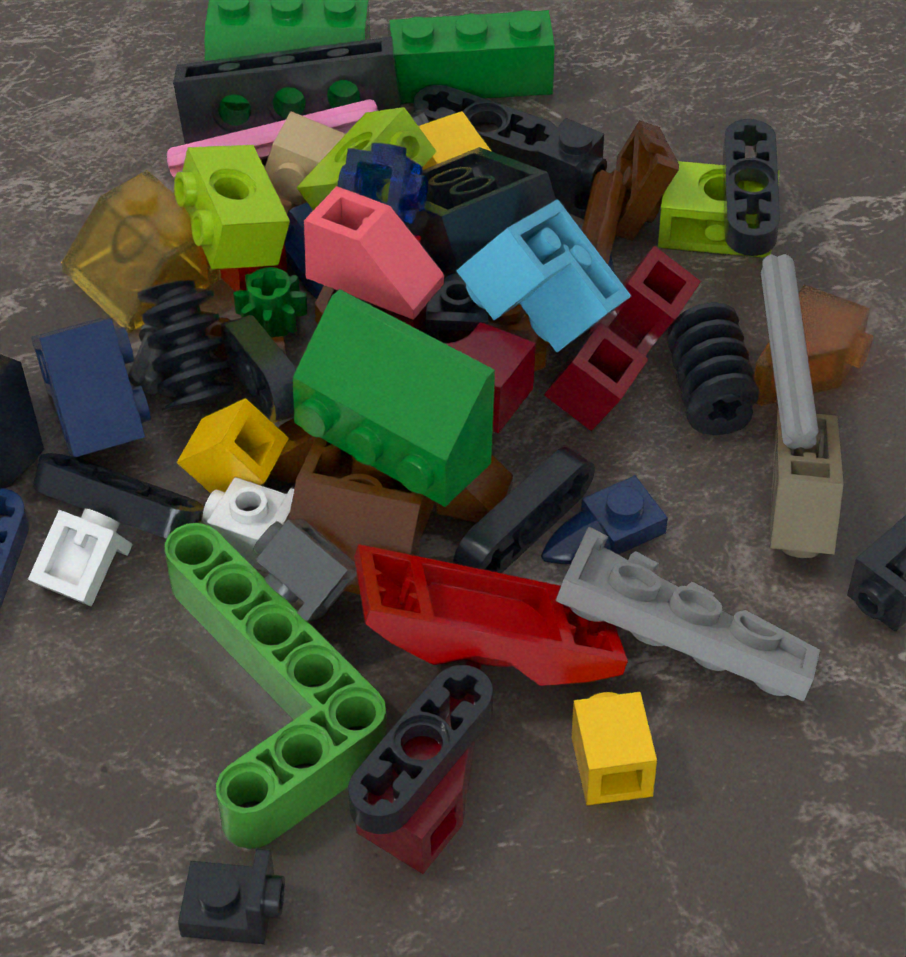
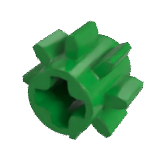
[233,267,308,337]

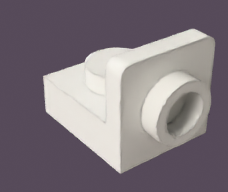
[28,508,133,607]

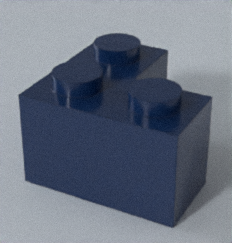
[31,318,151,458]

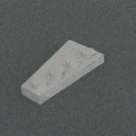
[556,527,820,701]

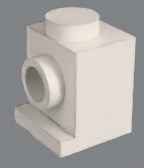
[203,477,294,573]

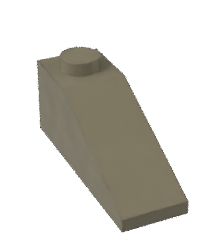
[770,410,844,558]

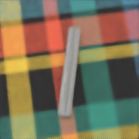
[761,254,819,450]

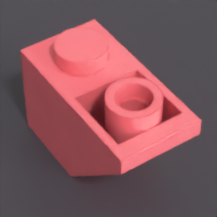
[304,186,444,319]

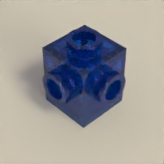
[337,143,428,225]

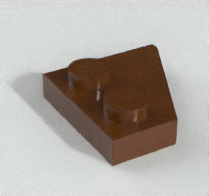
[615,120,679,241]

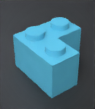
[456,199,631,352]

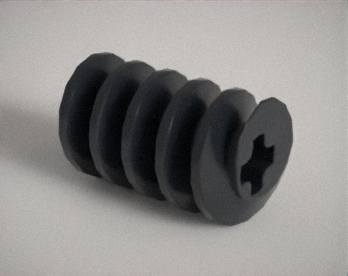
[137,280,235,412]
[667,302,760,435]

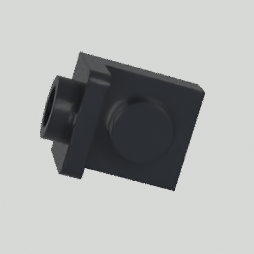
[847,515,906,631]
[178,848,285,944]

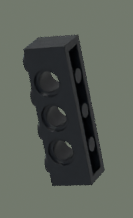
[173,37,401,144]

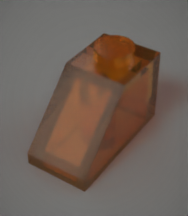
[754,284,873,406]

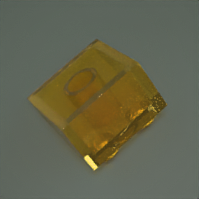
[61,170,221,334]

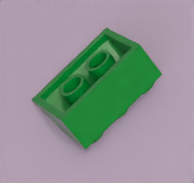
[204,0,371,110]
[388,10,555,104]
[293,289,495,507]

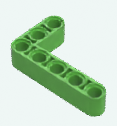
[165,523,387,849]

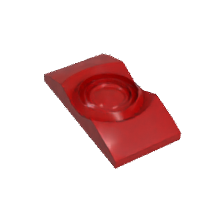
[354,544,628,686]

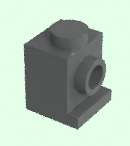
[253,519,357,621]

